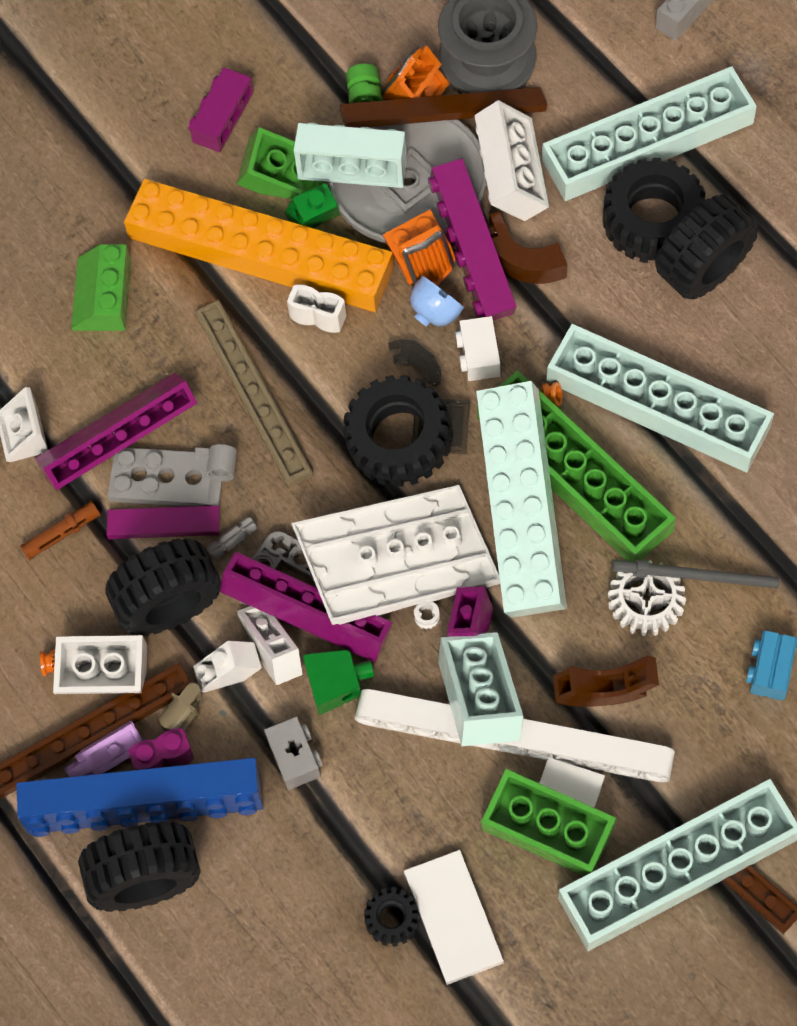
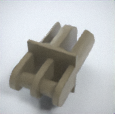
[159,683,203,732]

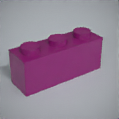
[188,67,254,152]

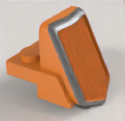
[382,46,450,100]
[383,209,456,286]

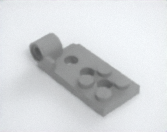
[107,444,237,507]

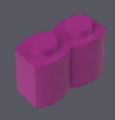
[128,728,194,770]

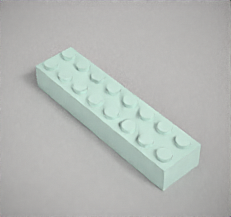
[542,66,757,201]
[547,324,774,473]
[476,381,567,618]
[558,779,797,952]

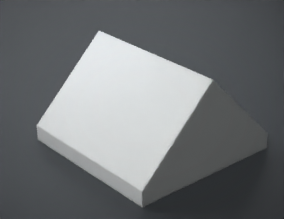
[0,387,48,462]

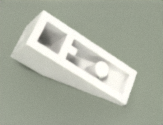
[237,606,303,685]

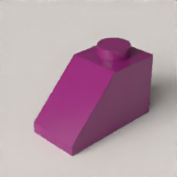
[447,586,493,637]

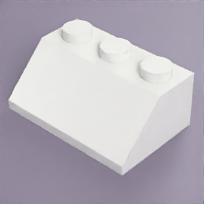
[53,635,147,694]

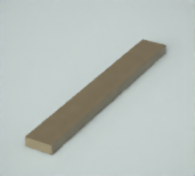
[195,300,313,488]

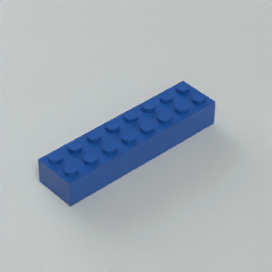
[16,758,263,837]

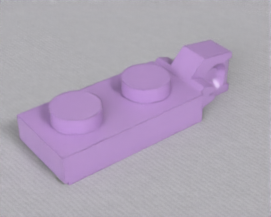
[64,720,143,777]

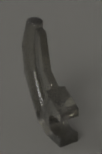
[388,339,441,386]

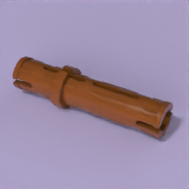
[20,501,101,561]

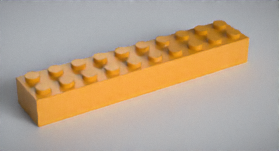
[124,179,394,313]

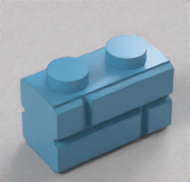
[746,631,797,701]

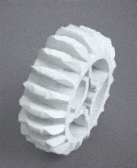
[608,560,686,637]

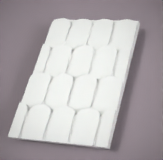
[291,485,500,625]

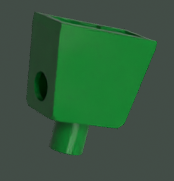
[284,183,341,228]
[303,650,374,715]

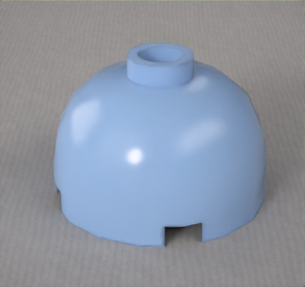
[410,276,464,327]

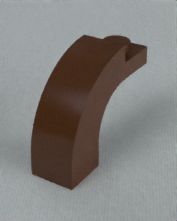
[487,211,567,284]
[553,656,659,707]

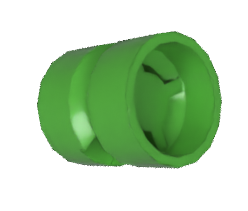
[346,63,383,103]

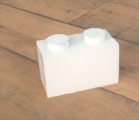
[455,316,500,381]

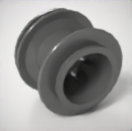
[438,0,537,94]

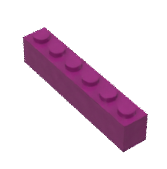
[428,158,517,321]
[35,373,197,490]
[219,552,393,663]

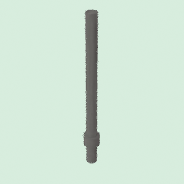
[611,559,779,588]

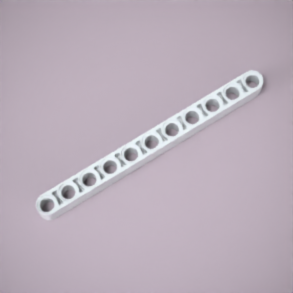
[355,689,675,782]

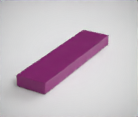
[107,506,220,539]

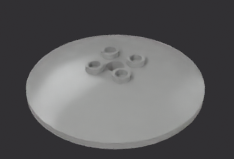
[329,119,487,243]

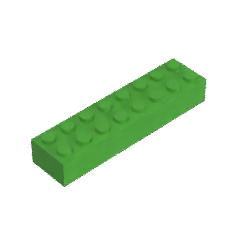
[477,370,676,562]

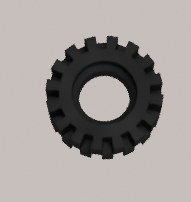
[364,887,419,947]

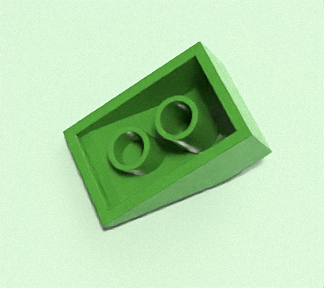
[236,127,324,199]

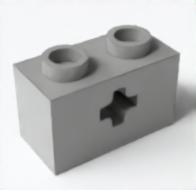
[264,717,323,790]

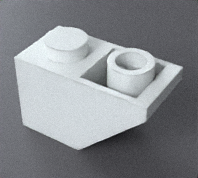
[193,641,261,693]

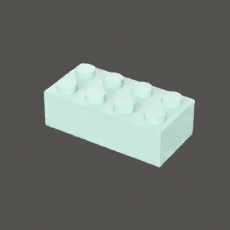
[294,123,407,188]
[438,632,523,746]

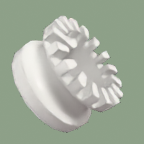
[414,602,440,629]

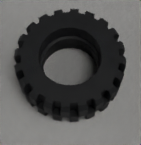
[603,158,706,263]
[655,195,758,299]
[343,375,453,487]
[105,538,222,636]
[78,821,200,912]

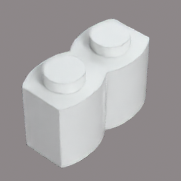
[287,285,346,333]

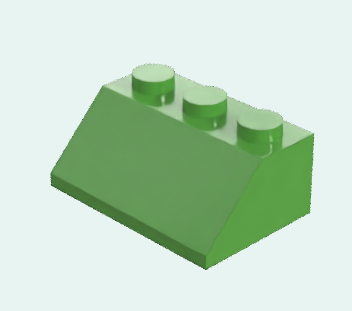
[71,244,131,331]

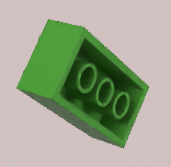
[481,769,616,876]

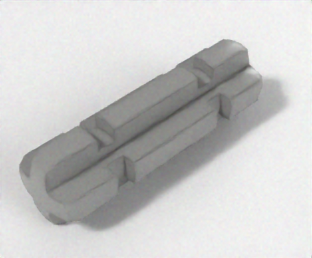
[207,517,257,560]

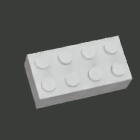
[474,100,549,221]

